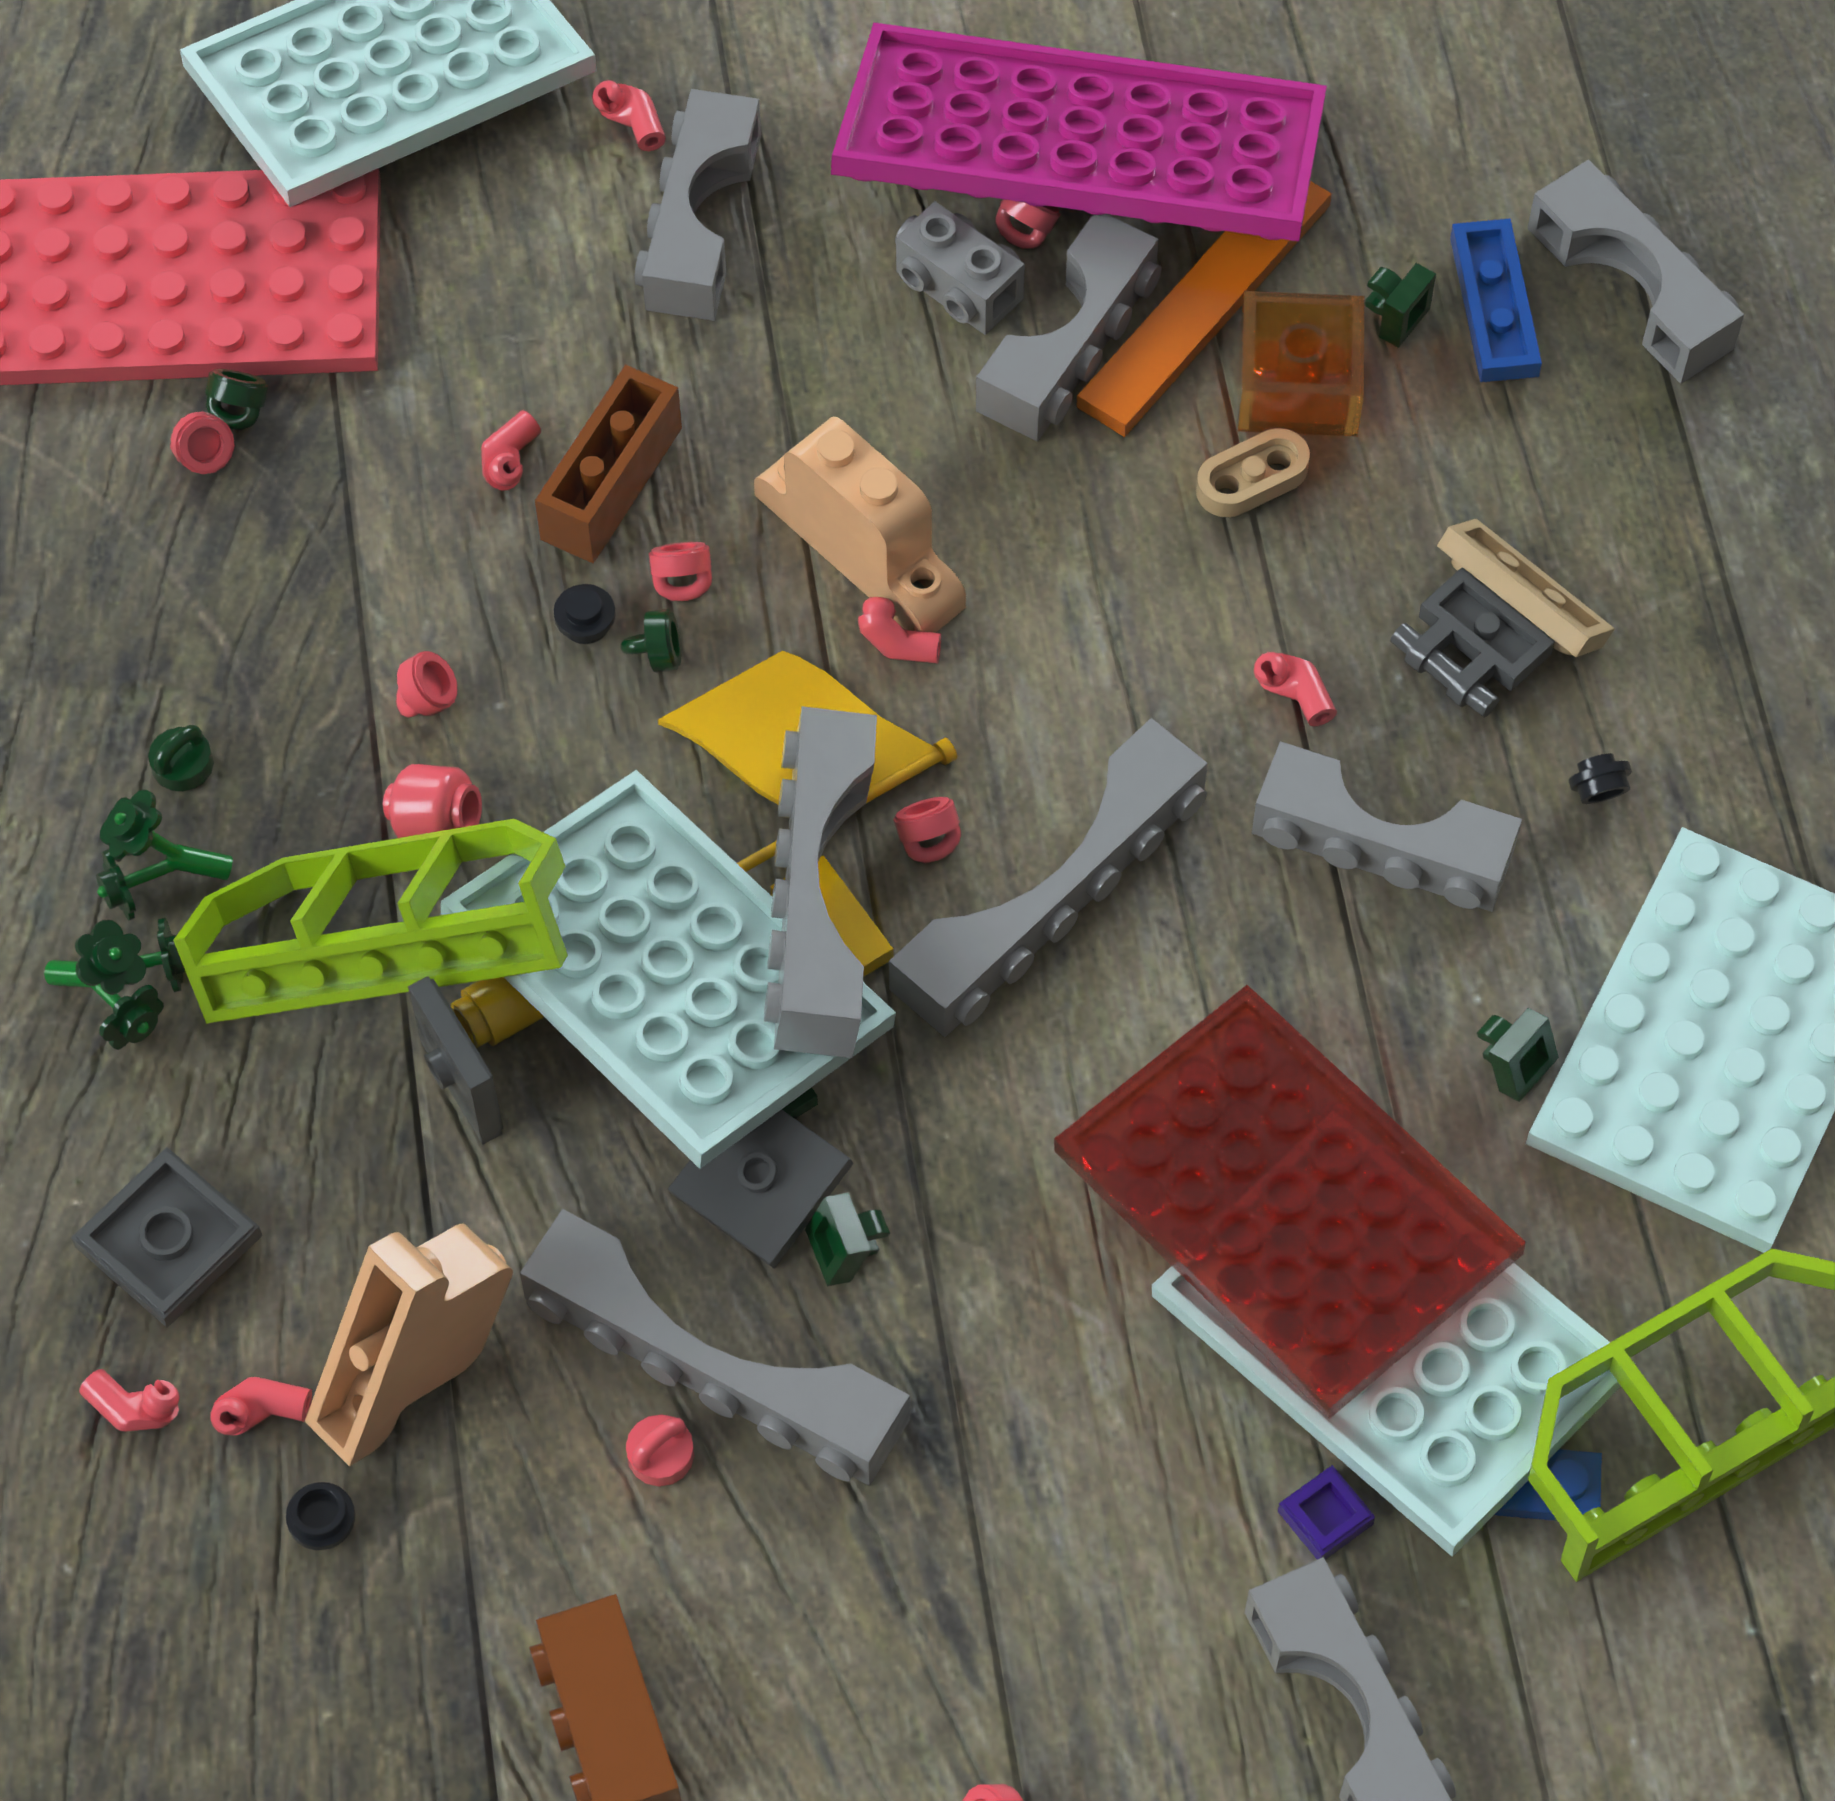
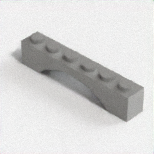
[764,706,877,1058]
[889,718,1208,1037]
[520,1209,910,1486]

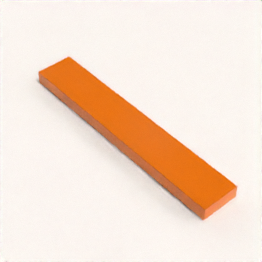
[1076,181,1332,437]

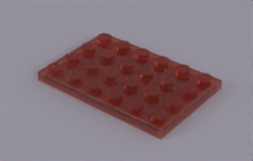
[1054,985,1526,1419]

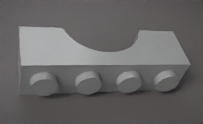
[635,89,761,321]
[1527,159,1744,384]
[976,214,1162,442]
[1252,741,1522,912]
[1245,1557,1456,1801]

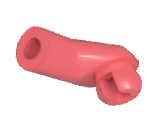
[592,80,666,151]
[481,410,541,491]
[858,597,941,664]
[1254,652,1337,727]
[79,1369,180,1432]
[210,1377,312,1436]

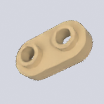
[1196,428,1310,517]

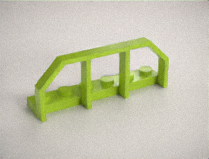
[173,819,568,1024]
[1528,1248,1835,1582]

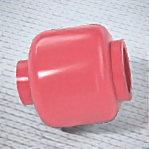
[383,764,482,838]

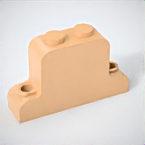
[754,416,966,633]
[305,1223,513,1467]

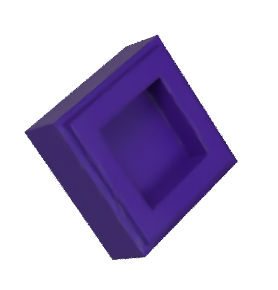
[1277,1465,1375,1560]

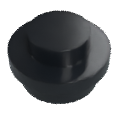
[553,584,615,644]
[1568,753,1632,804]
[286,1482,355,1550]

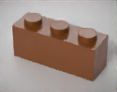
[535,364,682,564]
[529,1594,681,1801]

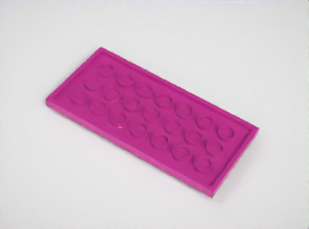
[831,22,1327,241]

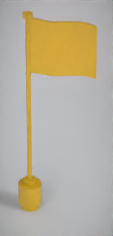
[450,650,958,1048]

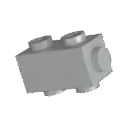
[895,201,1025,335]

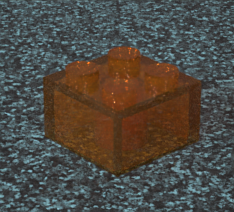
[1238,291,1365,437]

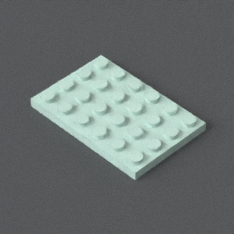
[180,0,597,207]
[441,770,896,1169]
[1526,827,1835,1253]
[1152,1113,1635,1557]

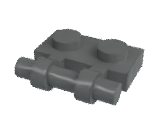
[1390,567,1555,717]

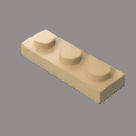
[1437,519,1615,657]

